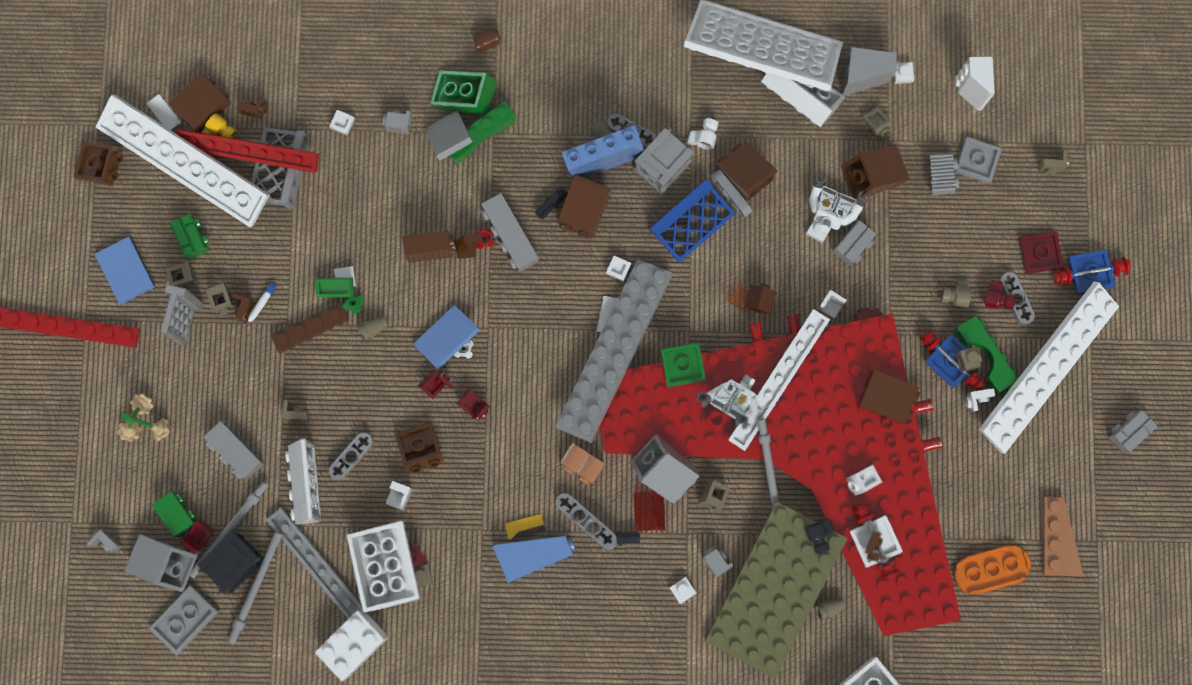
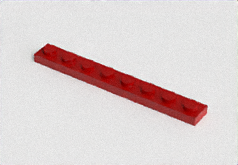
[175,129,319,173]
[0,307,140,348]

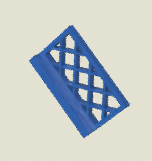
[648,179,735,263]

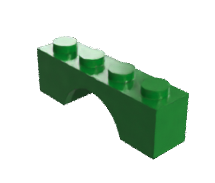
[449,101,517,166]
[953,316,1018,395]

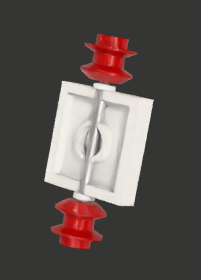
[849,503,903,580]

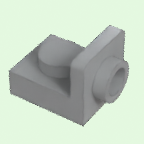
[87,529,122,552]

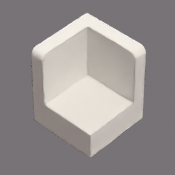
[817,290,846,320]
[386,481,412,511]

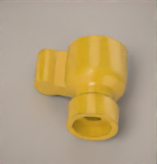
[201,113,237,138]

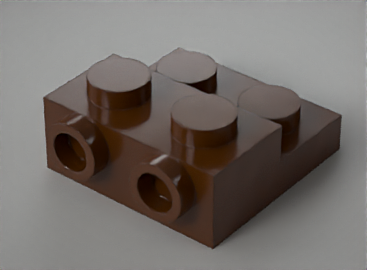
[73,142,123,186]
[395,421,444,474]

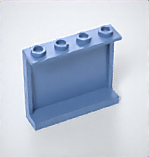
[562,125,644,178]

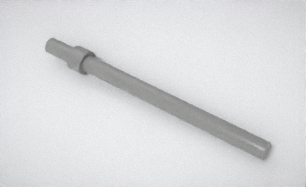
[758,419,779,509]
[190,481,268,578]
[227,532,282,645]

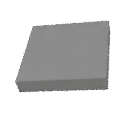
[954,136,1002,184]

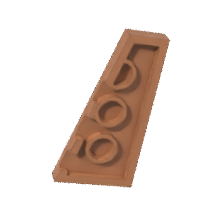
[1043,497,1084,577]

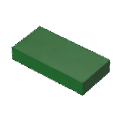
[315,277,354,298]

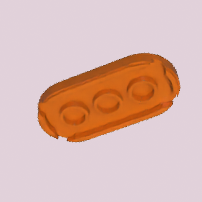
[953,545,1031,595]

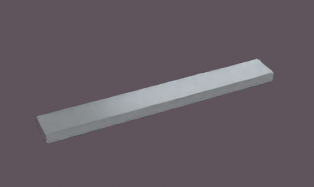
[266,507,381,627]

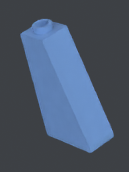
[493,536,575,583]

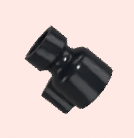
[804,519,834,554]

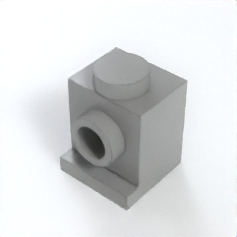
[383,110,412,134]
[702,546,733,578]

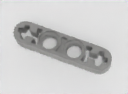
[556,493,617,550]

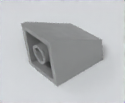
[842,47,899,95]
[631,434,700,504]
[125,534,198,592]

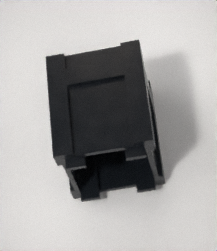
[197,531,264,593]

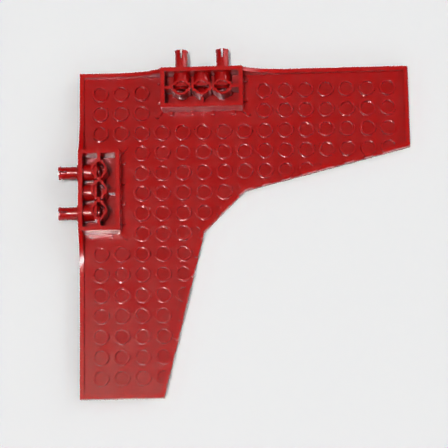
[599,313,961,636]

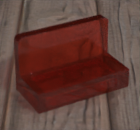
[634,491,665,531]

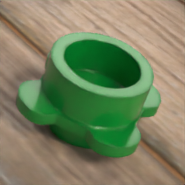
[342,295,364,314]

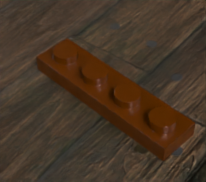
[270,303,349,354]

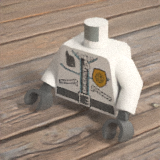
[809,173,870,232]
[696,375,758,429]

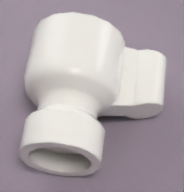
[687,118,719,150]

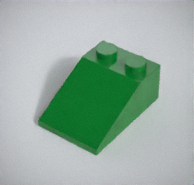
[430,70,497,117]

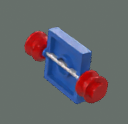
[1053,250,1131,294]
[920,330,985,392]

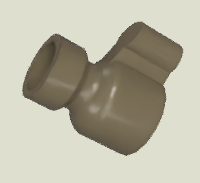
[941,280,971,308]

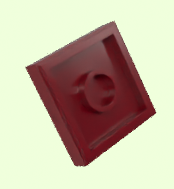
[1019,231,1064,275]

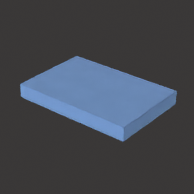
[95,237,155,305]
[413,305,480,370]

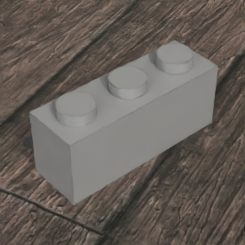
[204,421,264,480]

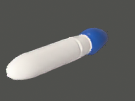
[248,282,276,322]

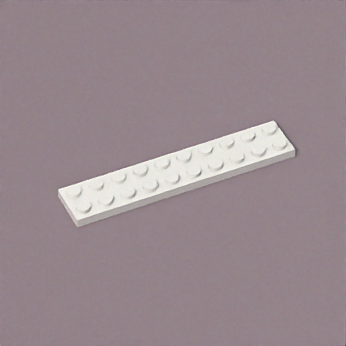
[96,95,270,227]
[979,281,1119,454]

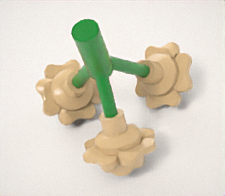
[117,393,170,442]

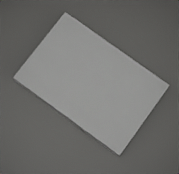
[425,110,472,161]
[148,585,219,656]

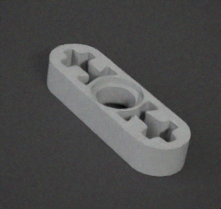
[607,114,657,149]
[711,170,752,218]
[999,272,1035,325]
[329,433,373,480]

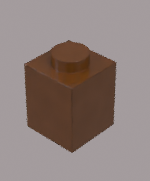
[745,283,777,314]

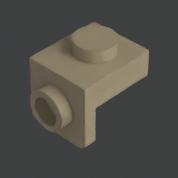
[1039,150,1070,174]

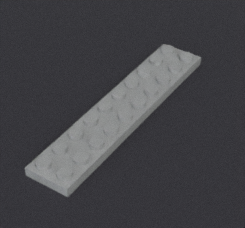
[556,259,673,443]

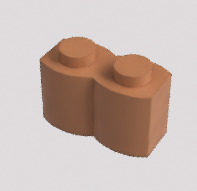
[560,443,605,485]

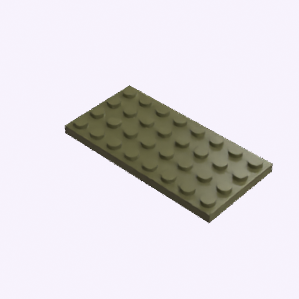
[705,502,847,679]

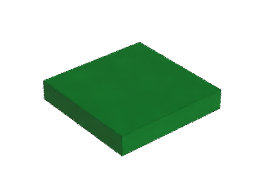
[661,342,706,387]

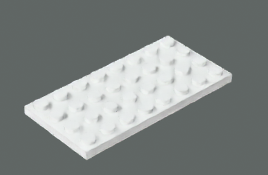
[684,0,843,91]

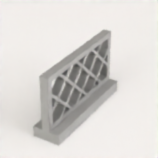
[251,127,310,209]
[161,284,203,346]

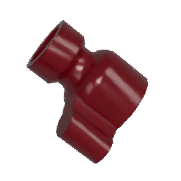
[985,280,1016,311]

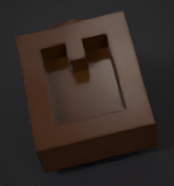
[236,96,268,119]
[455,234,482,259]
[231,292,254,324]
[864,530,885,563]

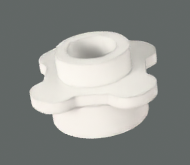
[454,340,474,359]

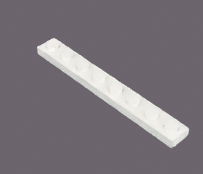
[729,309,830,451]

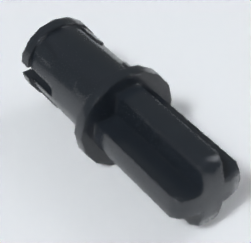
[535,186,568,219]
[601,530,640,546]

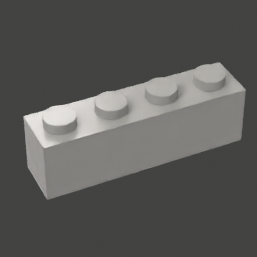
[480,193,539,272]

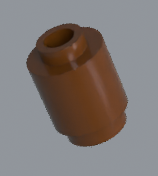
[472,27,501,52]

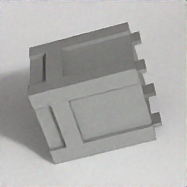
[634,128,694,195]

